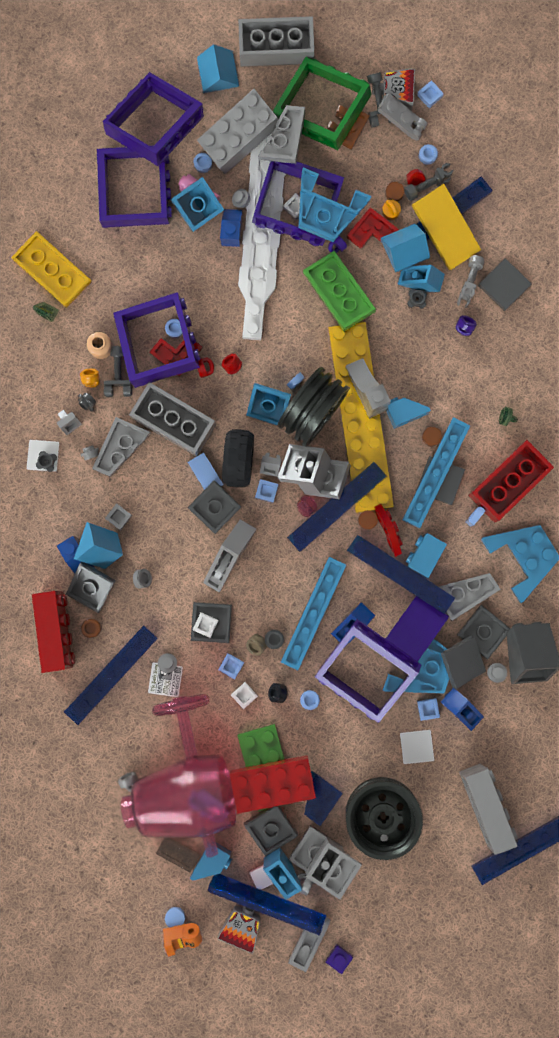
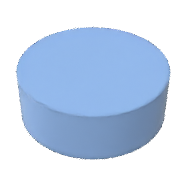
[419,144,438,165]
[193,153,212,173]
[165,319,183,338]
[287,372,305,390]
[300,690,320,710]
[165,907,185,927]

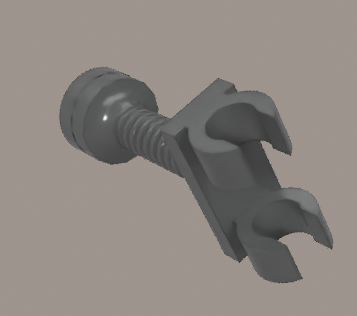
[367,72,392,128]
[404,163,454,201]
[104,346,132,397]

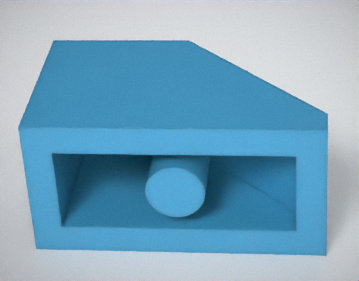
[398,265,445,292]
[386,397,431,429]
[190,840,232,881]
[263,848,302,900]

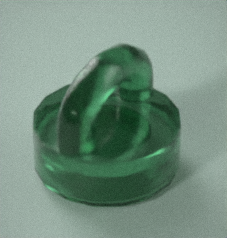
[498,406,518,426]

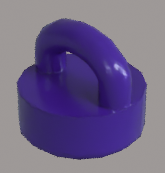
[328,236,347,253]
[455,315,477,336]

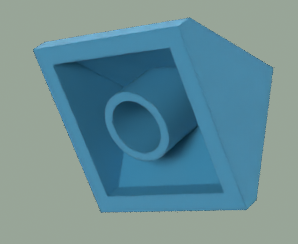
[197,44,239,93]
[380,224,430,273]
[246,383,291,425]
[74,522,123,569]

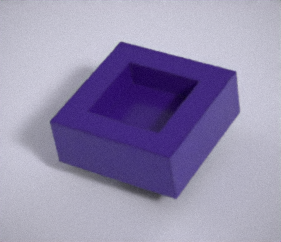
[325,944,353,975]

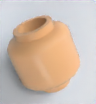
[87,332,113,359]

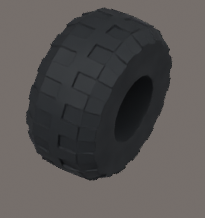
[222,429,254,488]

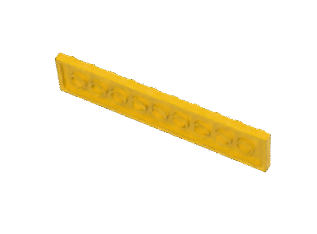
[328,322,394,513]

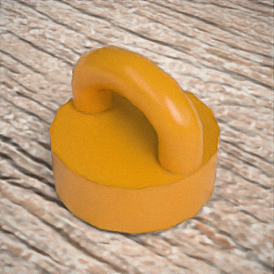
[382,200,401,220]
[80,369,100,388]

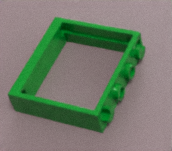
[273,57,372,151]

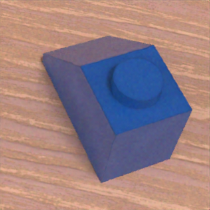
[220,209,242,247]
[57,536,95,574]
[331,602,375,644]
[441,688,484,731]

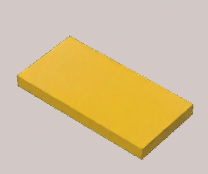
[411,184,481,270]
[11,231,92,308]

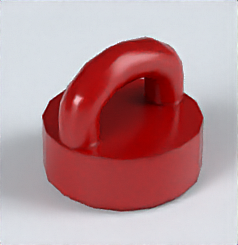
[406,169,426,186]
[221,354,242,375]
[197,357,215,378]

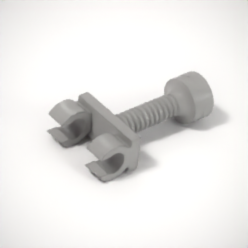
[457,255,485,308]

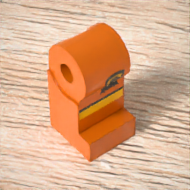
[163,923,202,957]

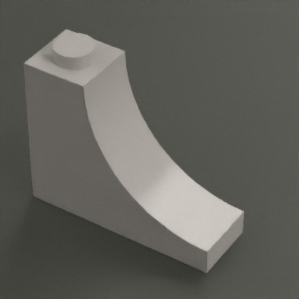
[345,358,391,418]
[203,519,256,593]

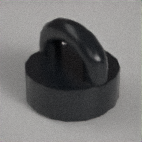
[268,683,288,703]

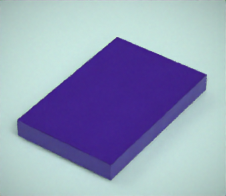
[385,594,449,662]

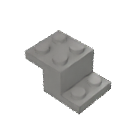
[278,444,351,499]
[289,825,362,900]

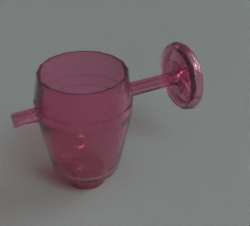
[121,694,236,857]

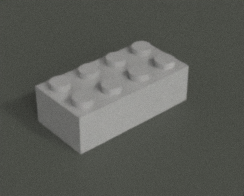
[238,16,314,67]
[197,89,278,174]
[129,382,216,457]
[459,763,518,855]

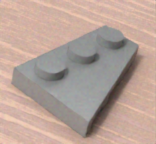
[258,105,306,163]
[92,417,151,477]
[430,573,501,621]

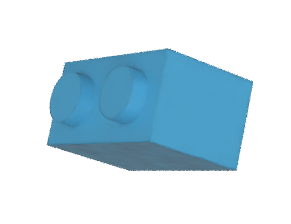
[405,533,447,578]

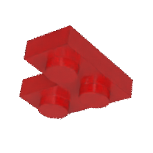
[347,207,399,249]
[149,338,203,377]
[374,504,403,557]

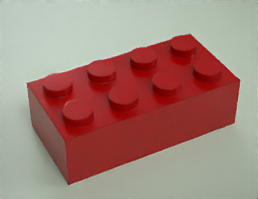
[468,440,554,523]
[31,591,75,673]
[230,755,316,814]

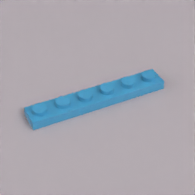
[402,417,470,529]
[281,557,346,670]

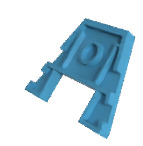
[298,168,371,242]
[481,525,559,603]
[382,639,449,693]

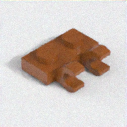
[327,105,370,150]

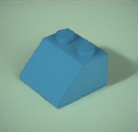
[170,177,224,232]

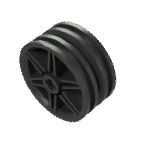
[277,366,350,447]
[345,777,423,860]

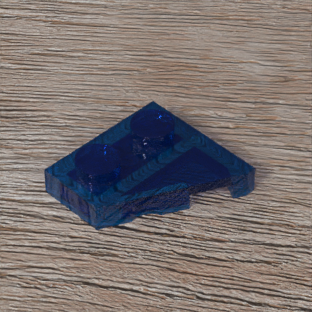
[304,771,343,826]

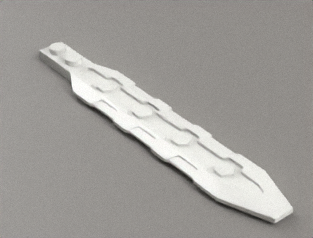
[238,132,286,340]

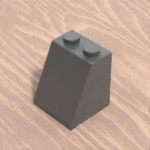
[507,622,559,684]

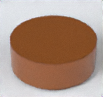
[385,182,404,202]
[422,427,442,447]
[358,510,378,530]
[81,619,101,638]

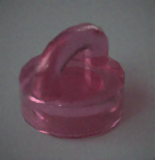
[297,496,317,517]

